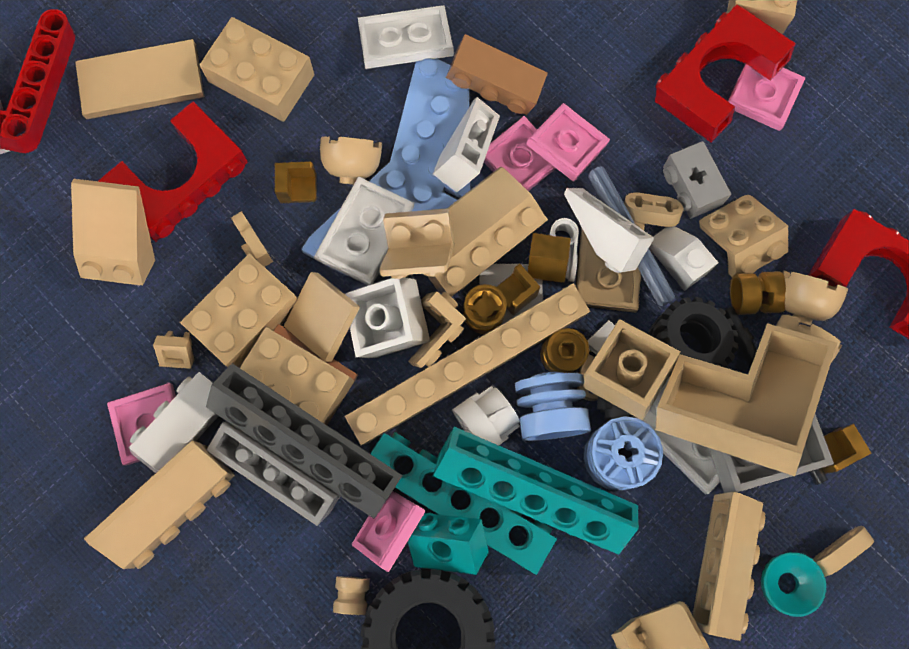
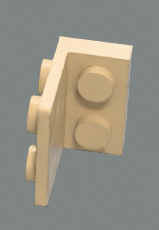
[379,208,455,279]

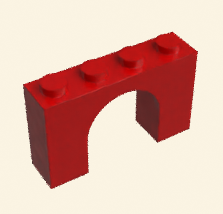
[655,4,796,143]
[98,101,248,242]
[808,209,909,339]

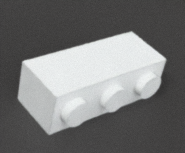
[129,372,218,473]

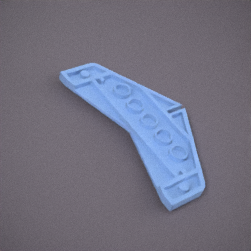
[302,58,470,276]

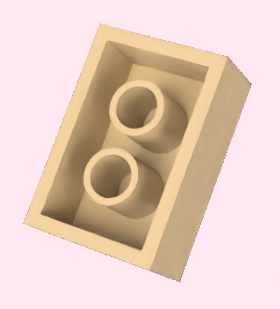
[199,17,315,122]
[180,253,297,368]
[240,327,354,425]

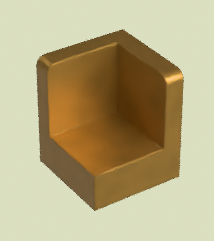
[275,162,317,203]
[528,233,571,282]
[496,263,540,316]
[822,424,871,474]

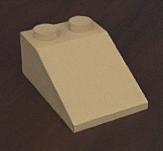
[71,179,155,286]

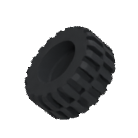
[361,568,495,649]

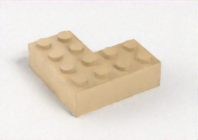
[655,323,837,476]

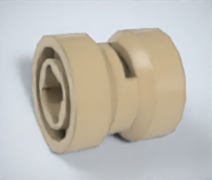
[333,576,370,615]

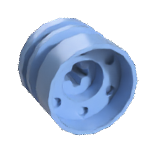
[515,372,591,441]
[584,416,663,491]

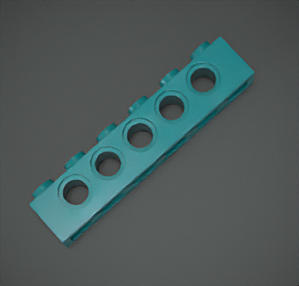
[433,427,639,555]
[371,432,557,575]

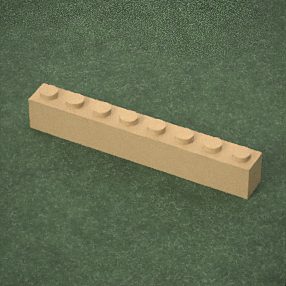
[345,283,590,445]

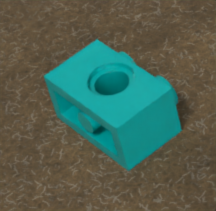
[408,513,489,575]

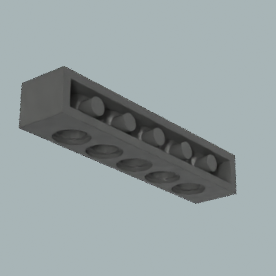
[206,363,402,519]

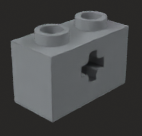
[663,141,731,219]

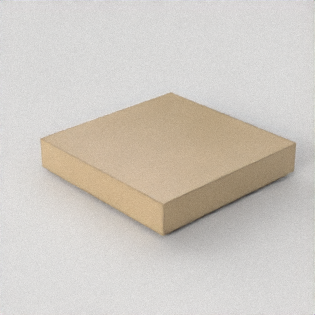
[284,272,360,362]

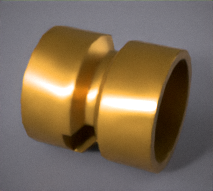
[730,271,786,315]
[464,284,507,334]
[540,328,589,373]

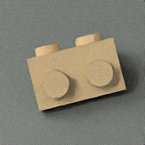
[699,195,788,277]
[408,291,466,368]
[611,601,710,649]

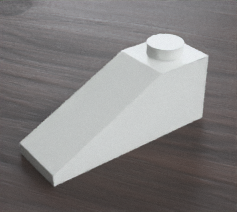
[433,97,500,192]
[564,188,654,273]

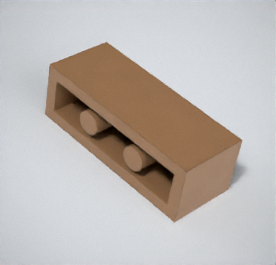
[446,34,548,115]

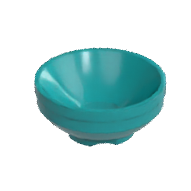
[761,552,826,617]

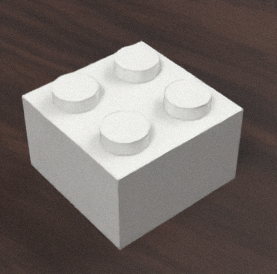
[345,277,430,358]

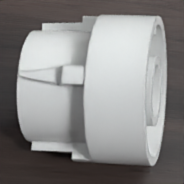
[452,386,520,445]

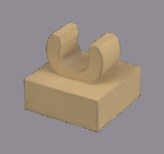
[153,331,194,369]

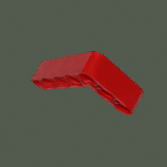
[0,9,75,153]

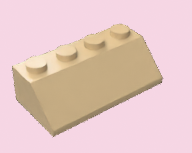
[428,167,548,297]
[84,440,235,569]
[693,492,765,641]

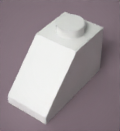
[649,226,718,291]

